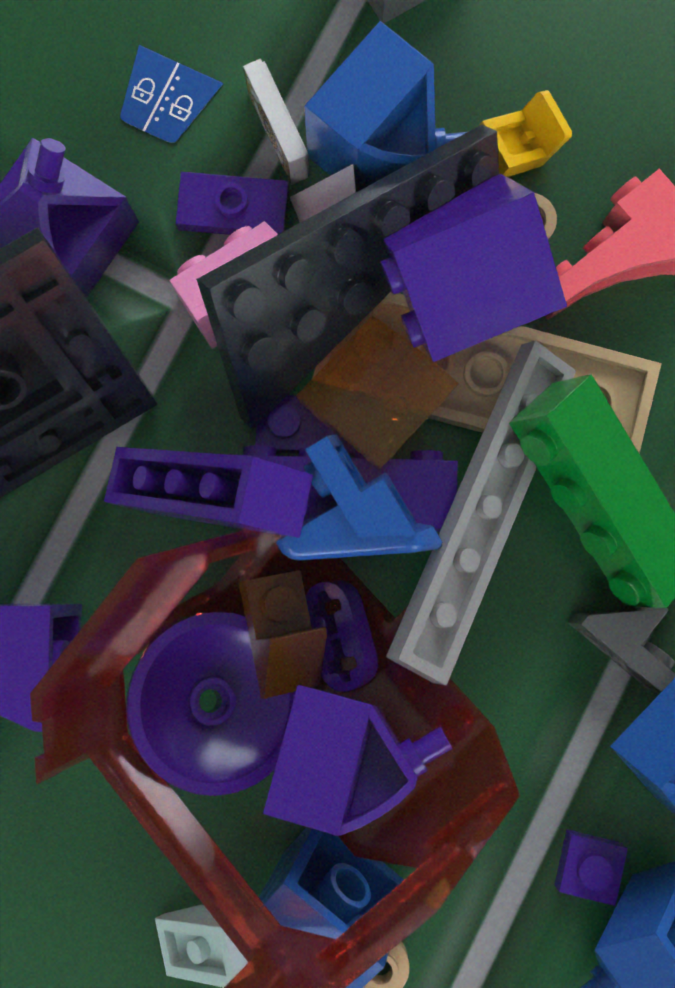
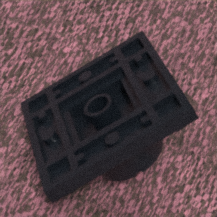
[0,227,158,498]

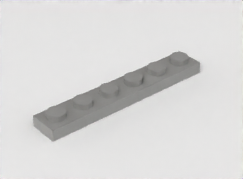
[386,340,576,686]

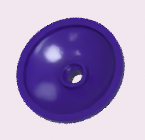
[126,612,296,796]

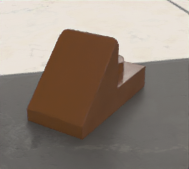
[239,570,327,699]

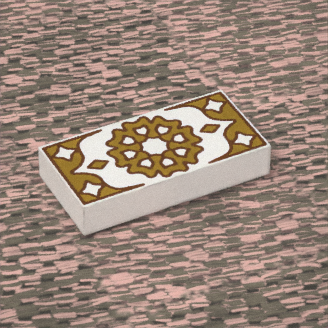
[243,58,309,185]

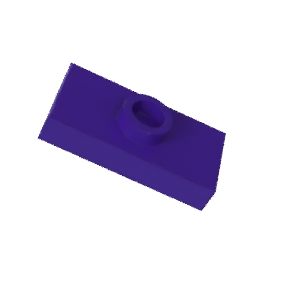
[175,172,289,235]

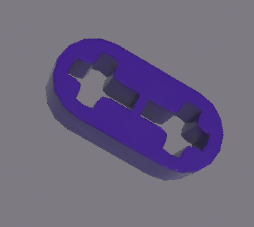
[306,580,378,692]

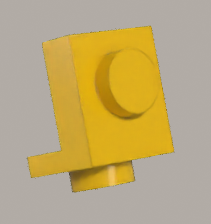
[479,90,572,177]

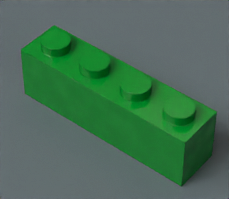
[509,374,675,608]

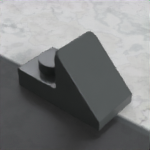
[568,607,675,696]

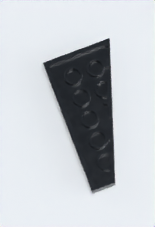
[196,124,499,429]

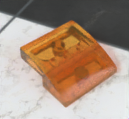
[296,316,459,471]

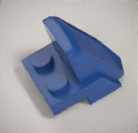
[276,434,443,560]

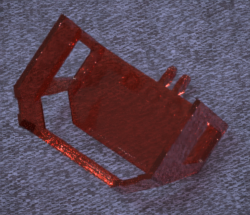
[30,529,520,988]

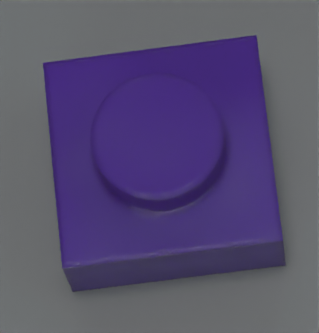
[554,829,628,906]

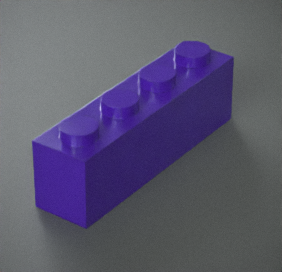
[228,445,458,532]
[104,447,313,538]

